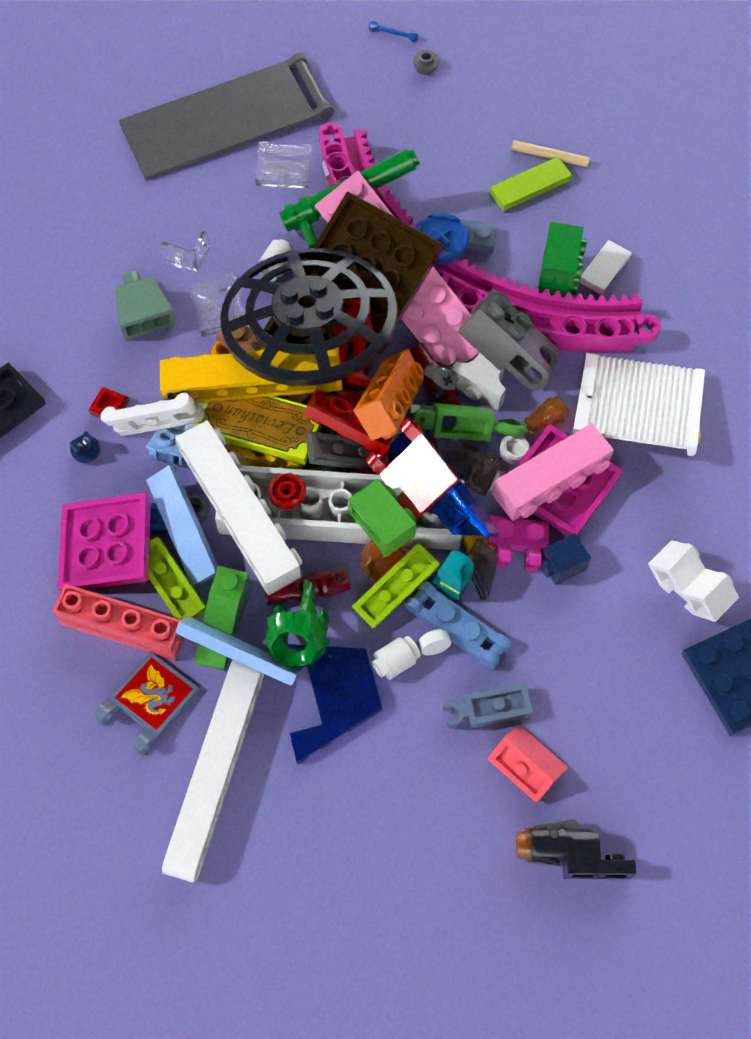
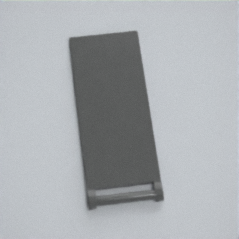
[119,53,334,180]

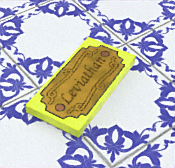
[193,396,322,465]

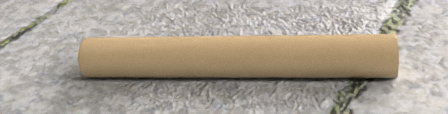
[511,140,590,168]

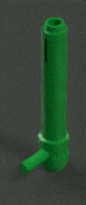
[279,149,420,248]

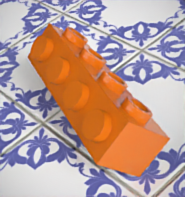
[353,349,424,441]

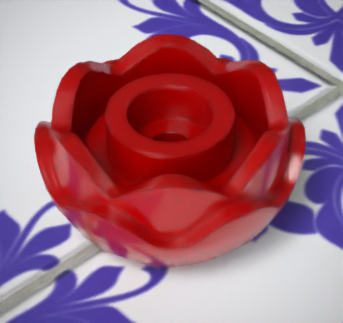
[268,473,306,510]

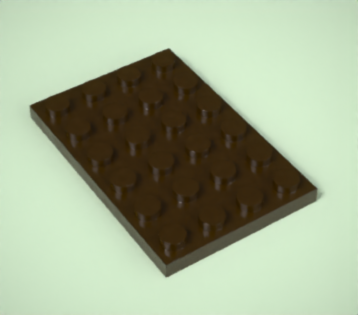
[263,191,444,390]

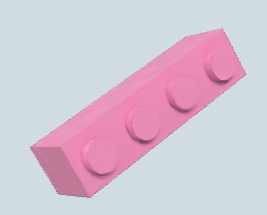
[492,423,614,521]

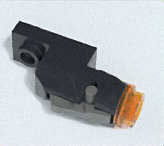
[516,819,636,879]

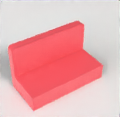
[487,725,568,803]

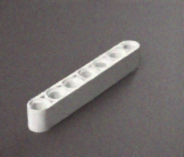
[162,660,264,883]

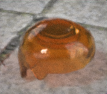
[359,540,407,584]

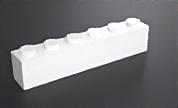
[175,420,303,596]

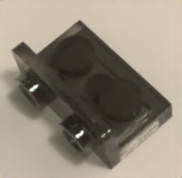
[443,441,509,497]

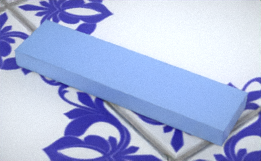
[146,465,218,587]
[176,616,302,686]

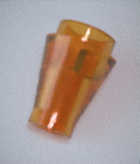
[524,396,569,434]

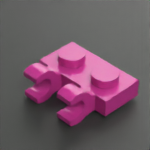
[487,515,549,573]

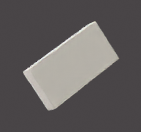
[579,240,632,295]

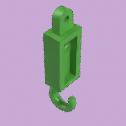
[412,403,529,442]

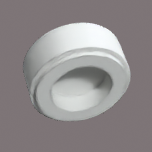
[499,435,529,465]
[418,629,451,655]

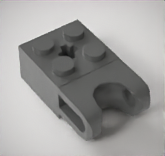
[457,288,560,390]

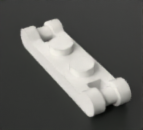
[101,393,205,436]

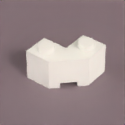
[648,540,739,622]

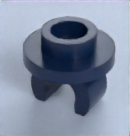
[70,431,100,463]

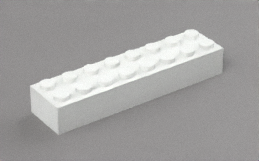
[215,466,464,550]

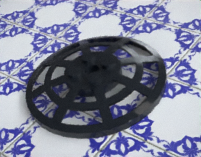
[220,248,397,386]

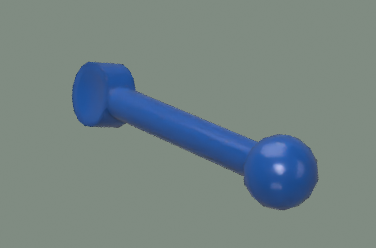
[369,21,418,41]

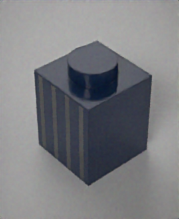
[540,533,591,585]

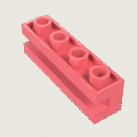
[52,584,185,661]

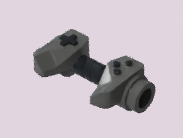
[408,365,459,432]

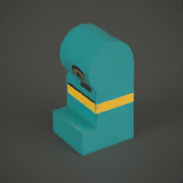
[432,550,474,602]

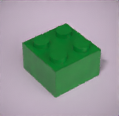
[538,222,587,298]

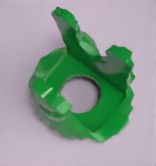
[265,580,330,668]

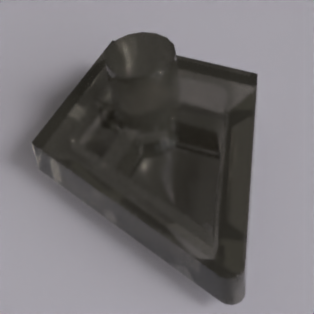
[467,538,499,600]

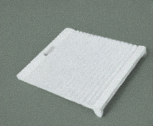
[573,353,705,456]

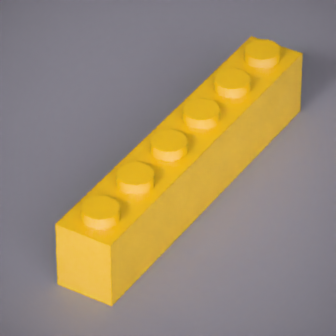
[160,347,342,403]

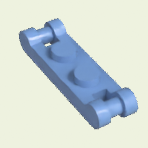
[404,581,513,669]

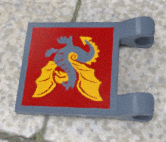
[94,652,199,756]

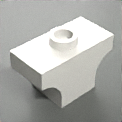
[450,353,506,411]

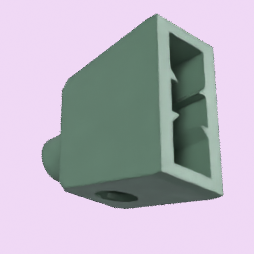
[115,271,176,341]

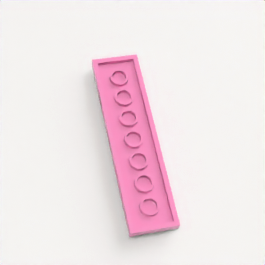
[315,171,480,370]

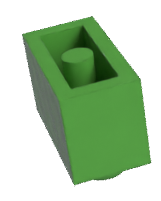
[348,479,417,557]

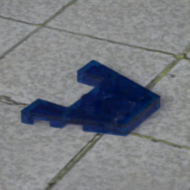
[269,644,382,764]

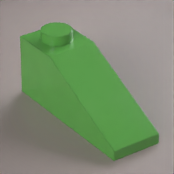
[194,565,251,671]

